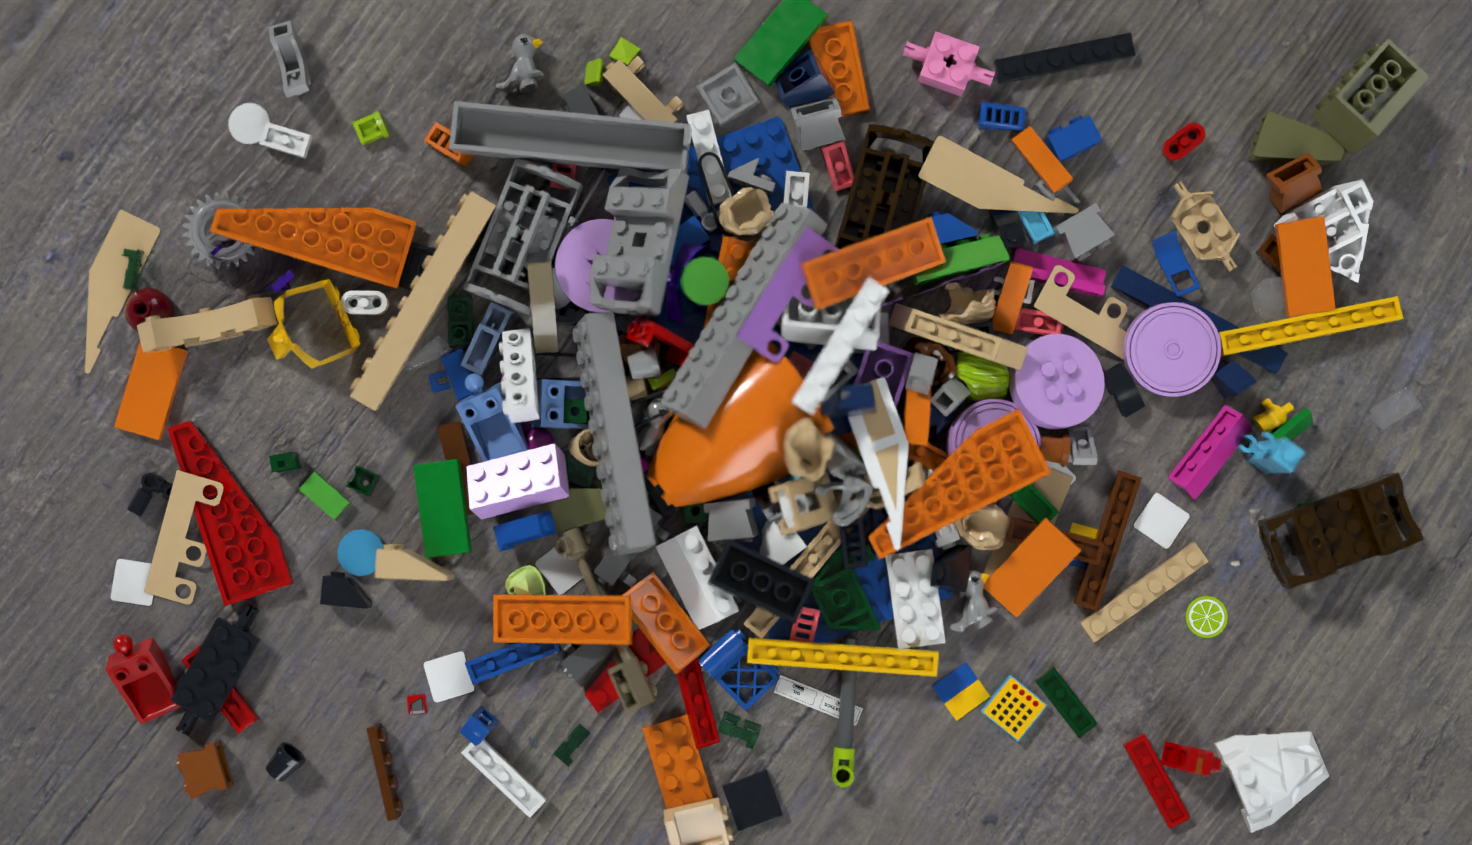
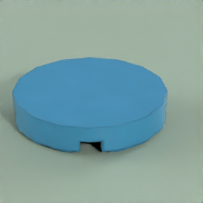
[337,529,384,576]

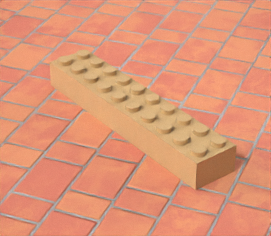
[349,191,496,411]

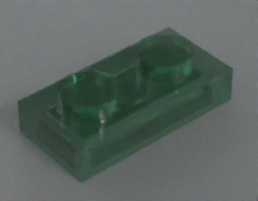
[565,455,597,489]

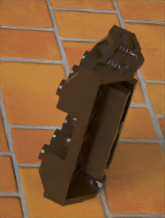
[833,124,935,252]

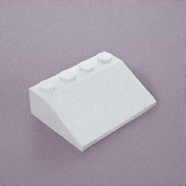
[781,284,881,350]

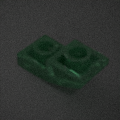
[448,296,473,345]

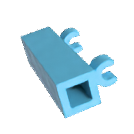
[1237,432,1305,474]

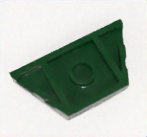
[811,546,881,631]

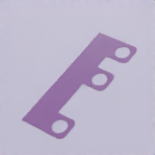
[737,227,839,362]
[881,262,1003,308]

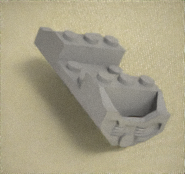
[463,158,583,316]
[589,168,689,317]

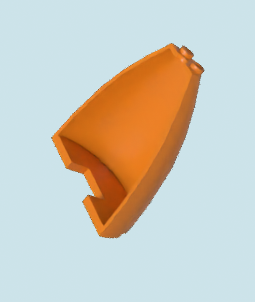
[646,341,838,507]

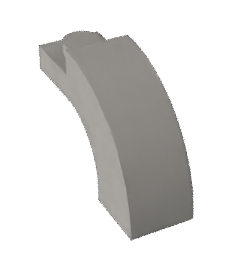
[269,20,311,97]

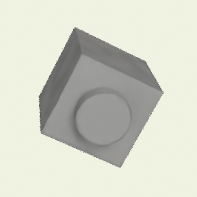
[905,353,938,395]
[931,376,971,417]

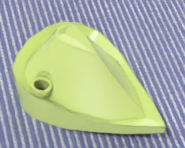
[505,565,546,595]

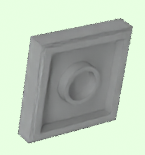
[696,62,760,127]

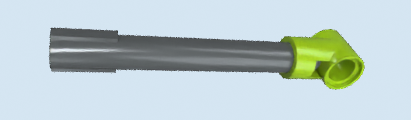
[832,638,861,787]

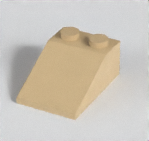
[375,544,455,581]

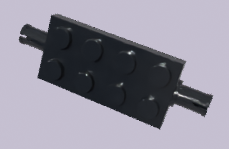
[170,603,261,735]

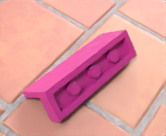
[1012,248,1106,298]
[1168,405,1252,500]

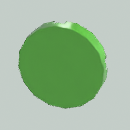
[681,257,729,305]

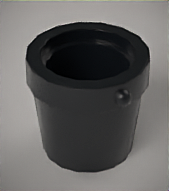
[266,742,306,782]

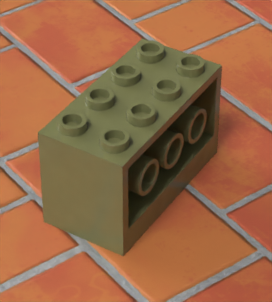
[1311,38,1429,155]

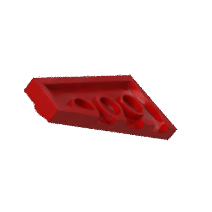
[584,628,666,713]

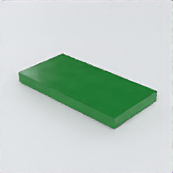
[734,0,829,87]
[413,459,472,558]

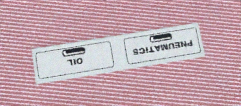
[774,675,863,726]

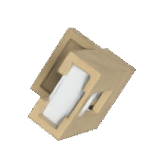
[769,472,838,535]

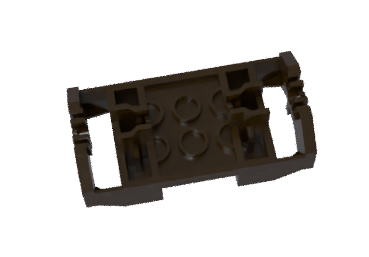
[1258,473,1424,588]

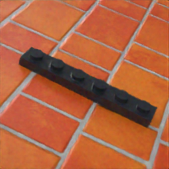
[994,33,1136,84]

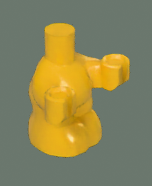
[1252,398,1294,434]

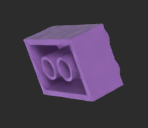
[852,341,914,408]

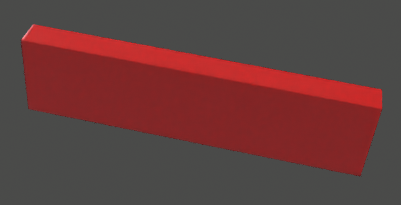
[181,645,259,734]
[676,657,720,749]
[1123,734,1190,829]

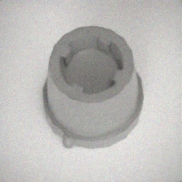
[627,345,661,379]

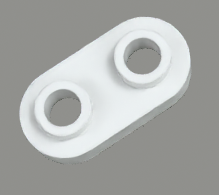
[341,291,389,315]

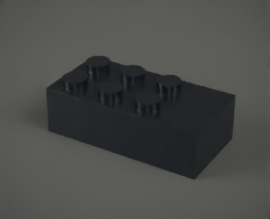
[707,539,815,624]

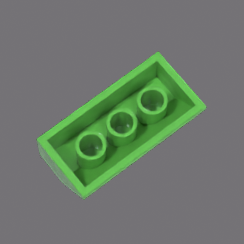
[910,233,1010,287]

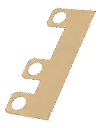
[1034,265,1127,360]
[144,470,223,605]

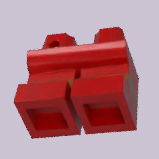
[1161,741,1222,776]

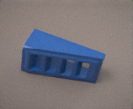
[978,102,1026,132]

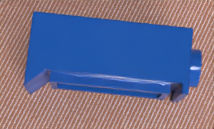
[493,511,557,552]

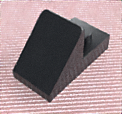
[752,482,783,522]

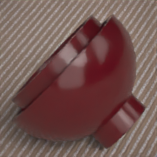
[124,288,173,332]

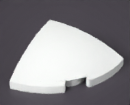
[760,515,807,564]

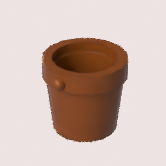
[1040,433,1070,467]

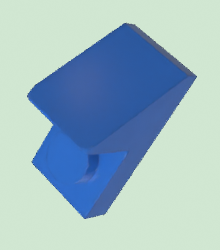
[460,706,499,746]

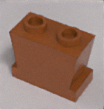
[1266,153,1323,213]
[177,740,234,800]

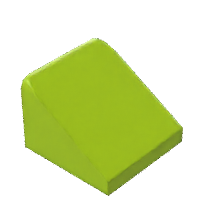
[584,58,605,87]

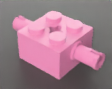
[902,32,995,97]

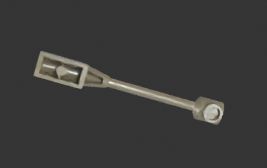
[555,527,657,714]

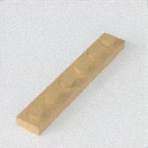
[1079,542,1209,643]

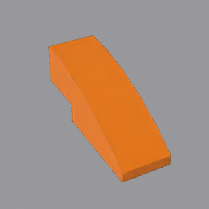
[902,374,931,446]

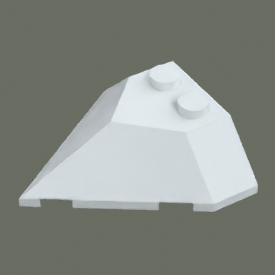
[1273,180,1373,283]

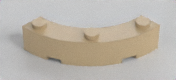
[137,294,277,353]

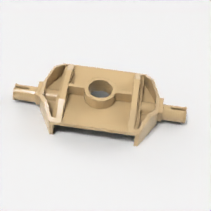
[1170,181,1240,272]

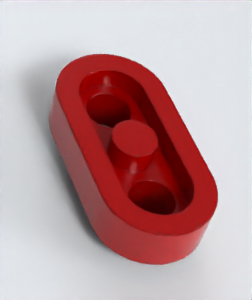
[1162,123,1205,162]

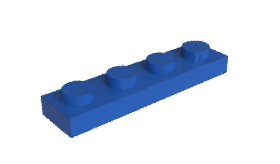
[465,643,562,685]

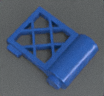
[697,628,780,711]

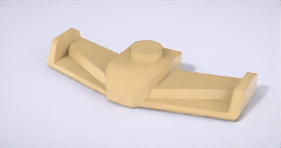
[833,462,925,509]

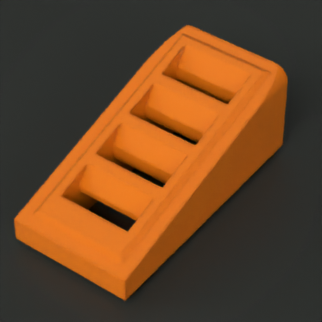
[424,122,474,167]

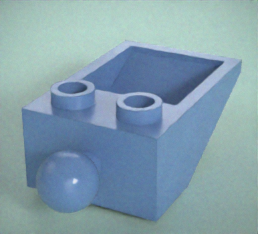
[455,374,529,462]
[532,379,590,429]

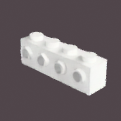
[499,328,539,423]

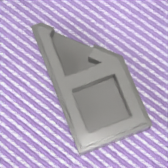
[1034,179,1081,205]

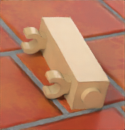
[603,56,683,123]

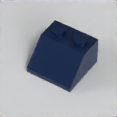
[775,49,835,111]

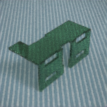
[121,249,144,290]
[717,711,762,750]
[551,723,590,767]

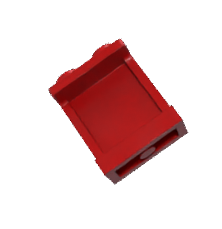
[626,317,695,367]

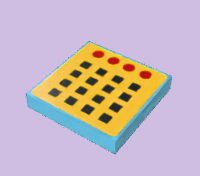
[981,675,1047,741]

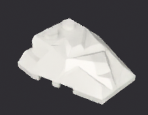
[1214,731,1329,833]

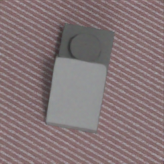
[728,158,775,196]
[1067,426,1098,465]

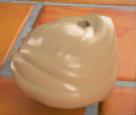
[568,429,599,467]

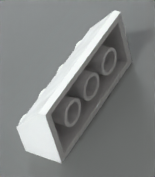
[656,526,739,630]

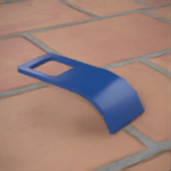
[1152,231,1200,297]

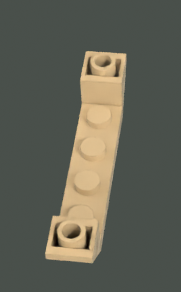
[888,303,1029,370]

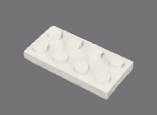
[885,549,946,649]

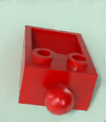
[105,634,181,725]

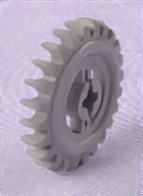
[182,192,257,269]

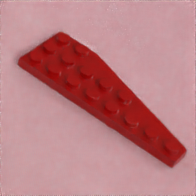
[167,421,294,606]

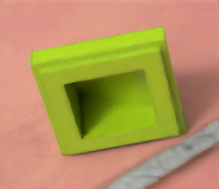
[609,37,641,66]

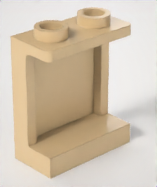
[664,797,734,845]

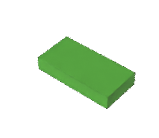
[299,472,351,520]

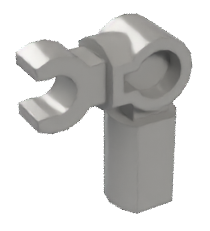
[684,190,721,233]

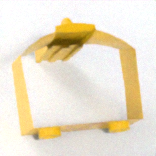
[267,279,360,369]

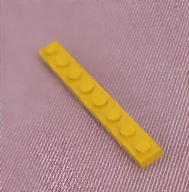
[1219,296,1404,357]
[747,638,939,677]

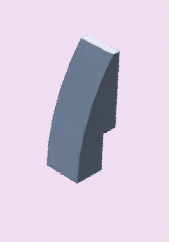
[460,301,516,376]

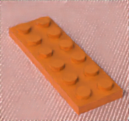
[800,217,946,310]
[493,594,632,645]

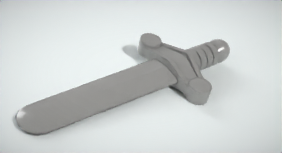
[558,169,605,247]

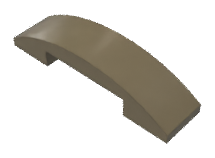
[527,262,558,354]

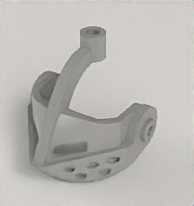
[815,477,872,526]

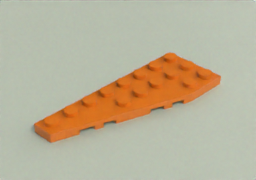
[210,207,417,289]
[868,409,1051,559]

